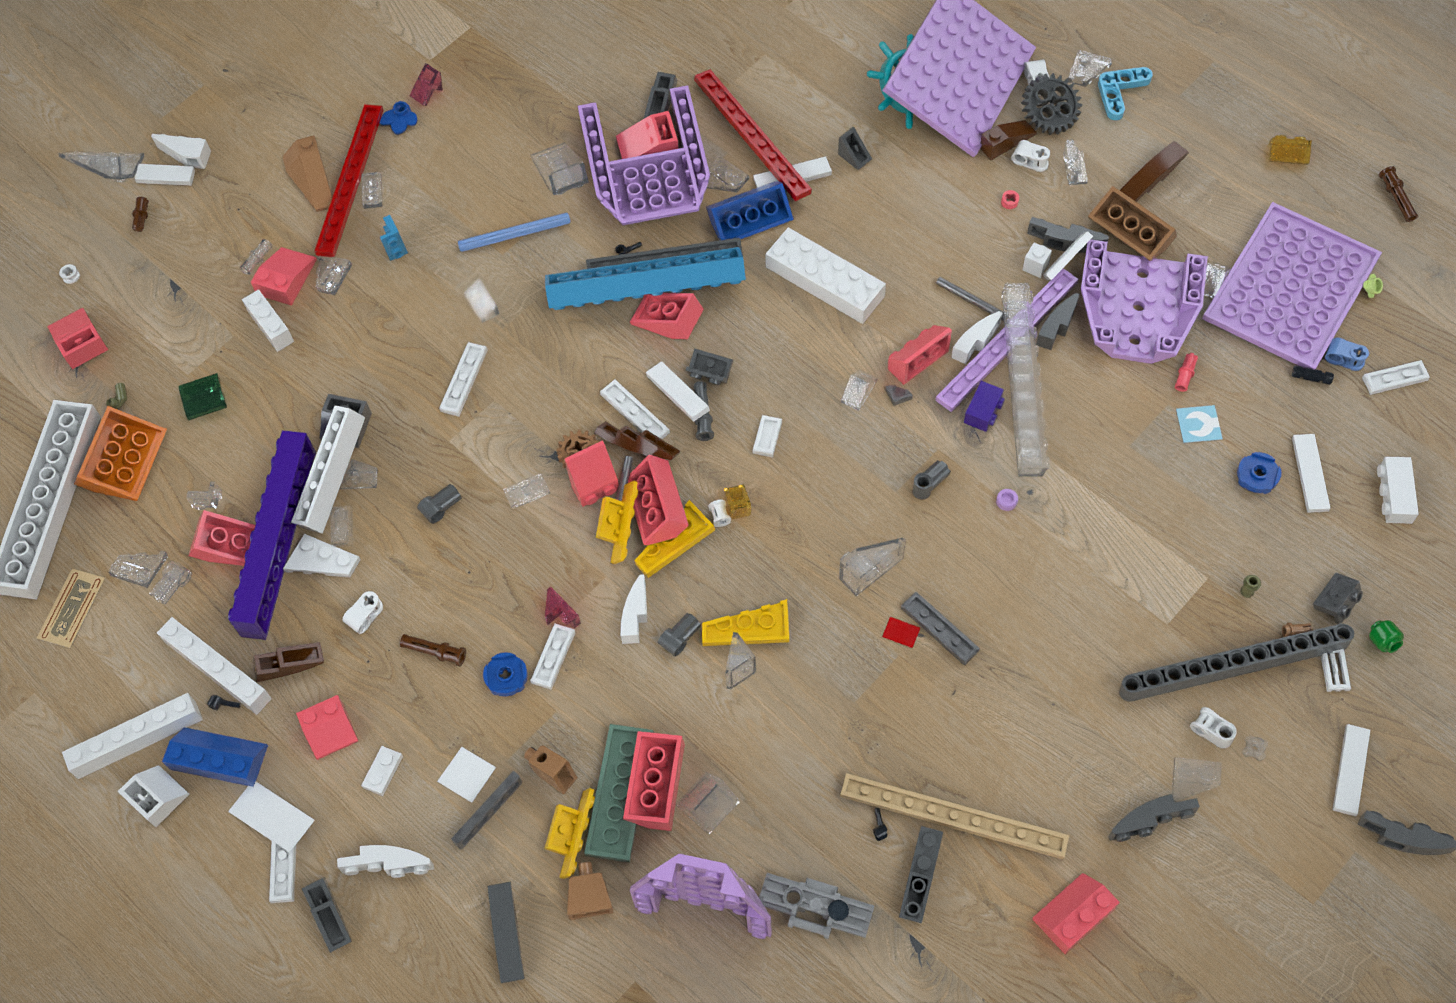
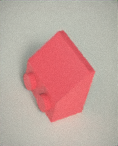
[296,695,358,760]

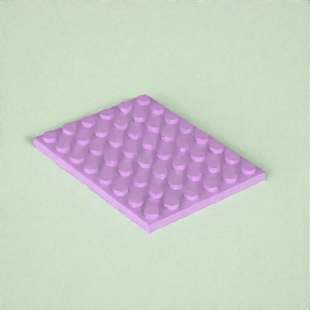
[882,0,1036,157]
[1202,202,1382,370]

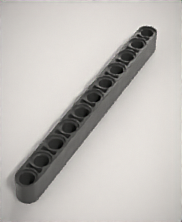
[1119,624,1355,702]

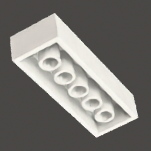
[765,227,886,324]

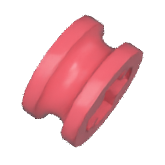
[1001,190,1020,209]

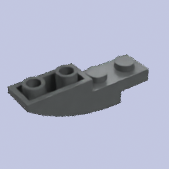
[1027,217,1109,253]
[1108,794,1200,842]
[1357,810,1456,855]
[899,826,943,924]

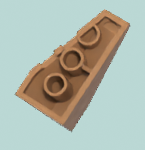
[283,135,332,212]

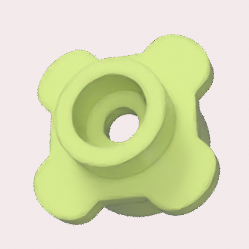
[1363,274,1383,298]

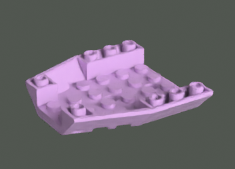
[1081,239,1208,364]
[630,854,772,939]

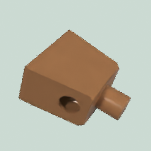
[524,745,578,795]
[567,862,614,920]

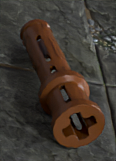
[1378,166,1418,222]
[400,634,466,667]

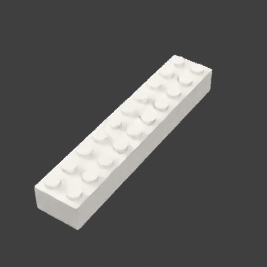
[0,400,101,599]

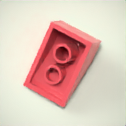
[251,247,317,306]
[630,293,704,339]
[565,440,619,507]
[188,510,256,566]

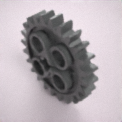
[1021,73,1083,135]

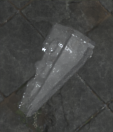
[59,151,144,182]

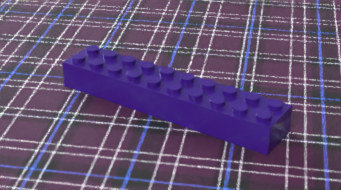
[228,430,316,640]

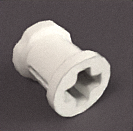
[708,500,731,527]

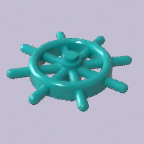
[867,34,914,129]

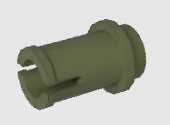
[1240,575,1261,598]

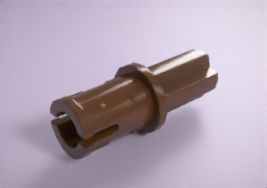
[132,196,149,232]

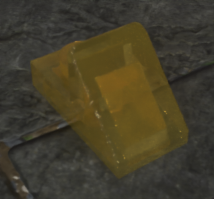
[724,484,751,519]

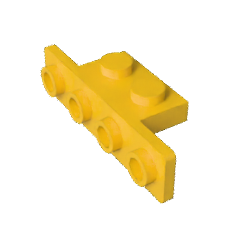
[595,481,638,564]
[544,788,595,879]

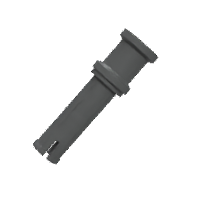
[694,381,714,441]

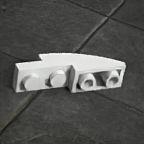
[337,845,434,878]

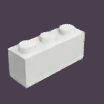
[242,290,294,352]
[1377,457,1419,524]

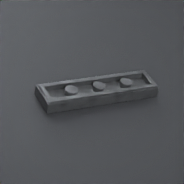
[901,592,980,666]
[451,771,522,850]

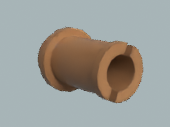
[1282,623,1313,637]

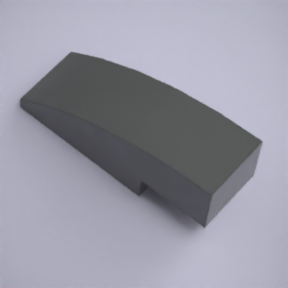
[643,72,678,119]
[1036,293,1080,350]
[301,877,352,953]

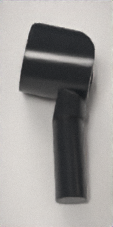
[615,242,642,255]
[207,695,241,711]
[873,808,888,841]

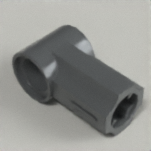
[912,460,951,499]
[417,484,462,524]
[658,613,701,657]

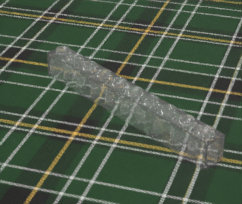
[1002,283,1050,477]

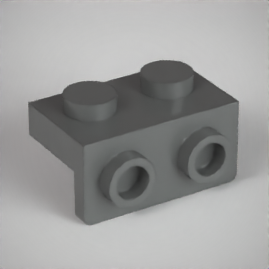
[686,348,734,385]

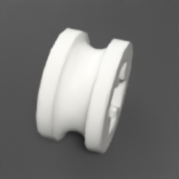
[59,264,80,284]

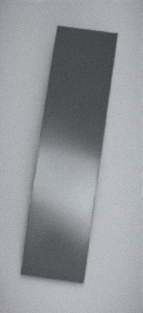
[487,881,525,983]

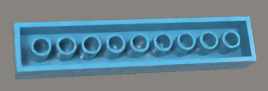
[545,247,746,310]

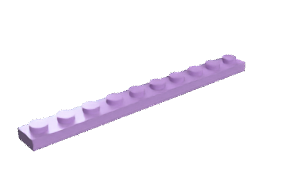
[936,269,1078,412]

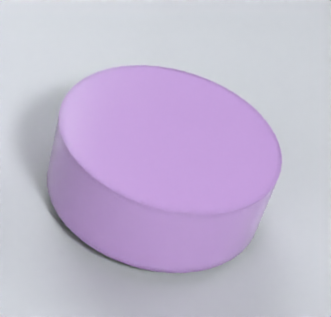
[996,489,1018,511]

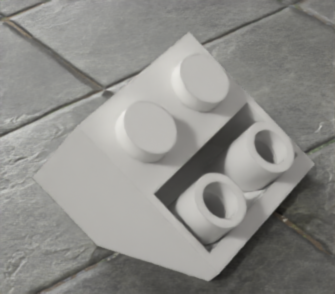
[118,765,189,827]

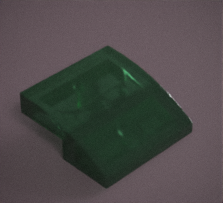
[179,373,227,421]

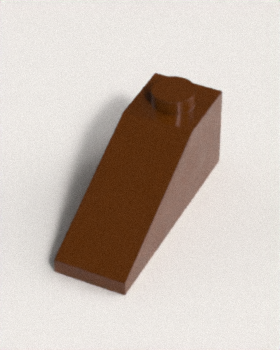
[980,120,1037,160]

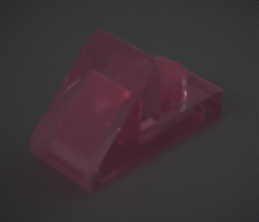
[409,63,443,106]
[545,587,581,629]

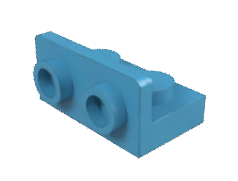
[380,215,408,261]

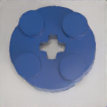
[1237,452,1281,494]
[483,652,528,696]

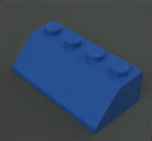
[706,181,794,241]
[162,727,268,787]

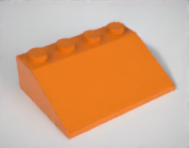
[74,406,167,501]

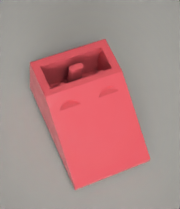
[616,111,679,159]
[47,308,108,369]

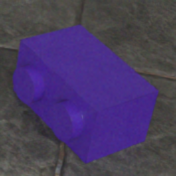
[964,381,1005,432]

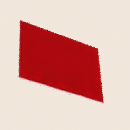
[882,617,920,648]

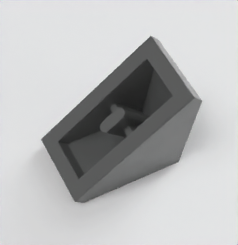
[838,127,872,170]

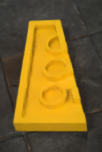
[634,500,715,578]
[702,599,789,646]

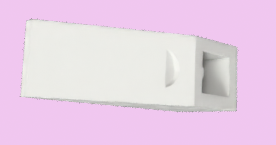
[151,134,211,169]

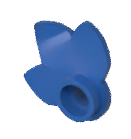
[380,101,417,135]

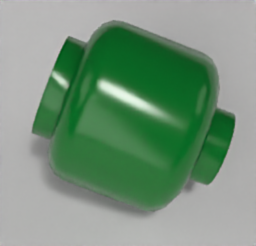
[1369,620,1404,653]

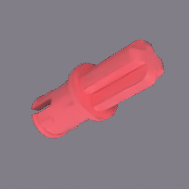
[1175,353,1198,392]

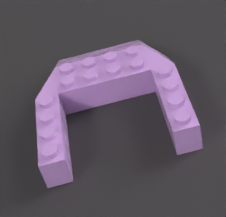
[578,86,710,225]

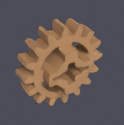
[556,429,600,468]

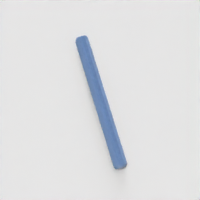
[458,213,570,252]

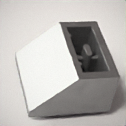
[320,394,372,448]

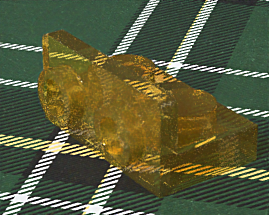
[1269,135,1312,165]

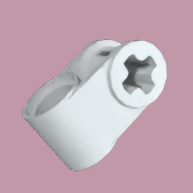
[1024,59,1049,96]
[1011,140,1050,172]
[342,591,383,634]
[1190,707,1237,748]

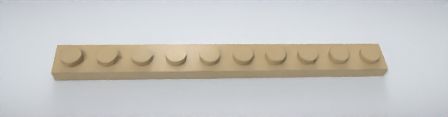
[840,773,1069,859]

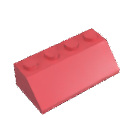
[628,455,689,545]
[623,731,685,831]

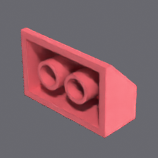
[888,325,952,385]
[1032,873,1120,955]

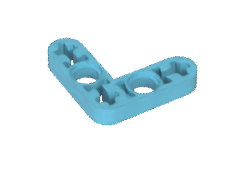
[1098,67,1153,120]

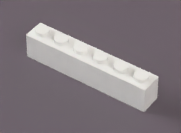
[291,406,365,534]
[157,617,272,715]
[62,693,203,779]

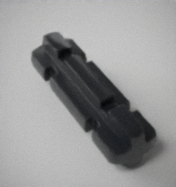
[1292,365,1334,385]

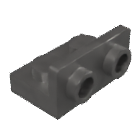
[1313,573,1363,624]

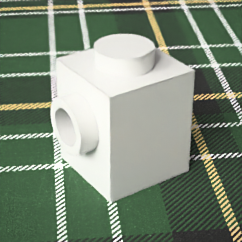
[1023,243,1052,278]

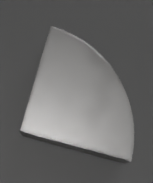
[885,385,913,406]

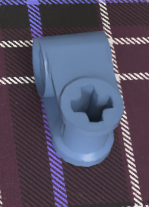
[1325,338,1369,371]

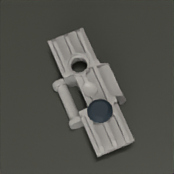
[759,873,874,939]

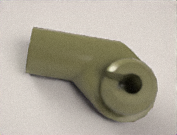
[106,383,127,410]

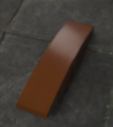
[1120,141,1189,202]
[594,421,680,460]

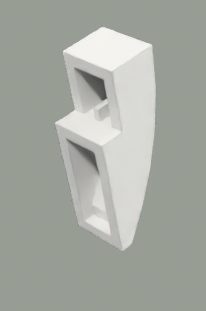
[952,311,1003,364]
[620,574,647,644]

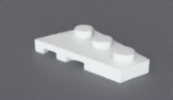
[283,534,360,577]

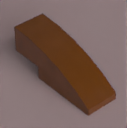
[253,642,324,682]

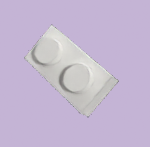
[361,746,403,796]

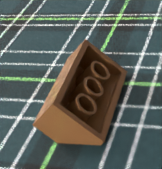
[1088,186,1177,261]

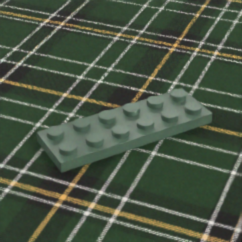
[584,724,654,863]

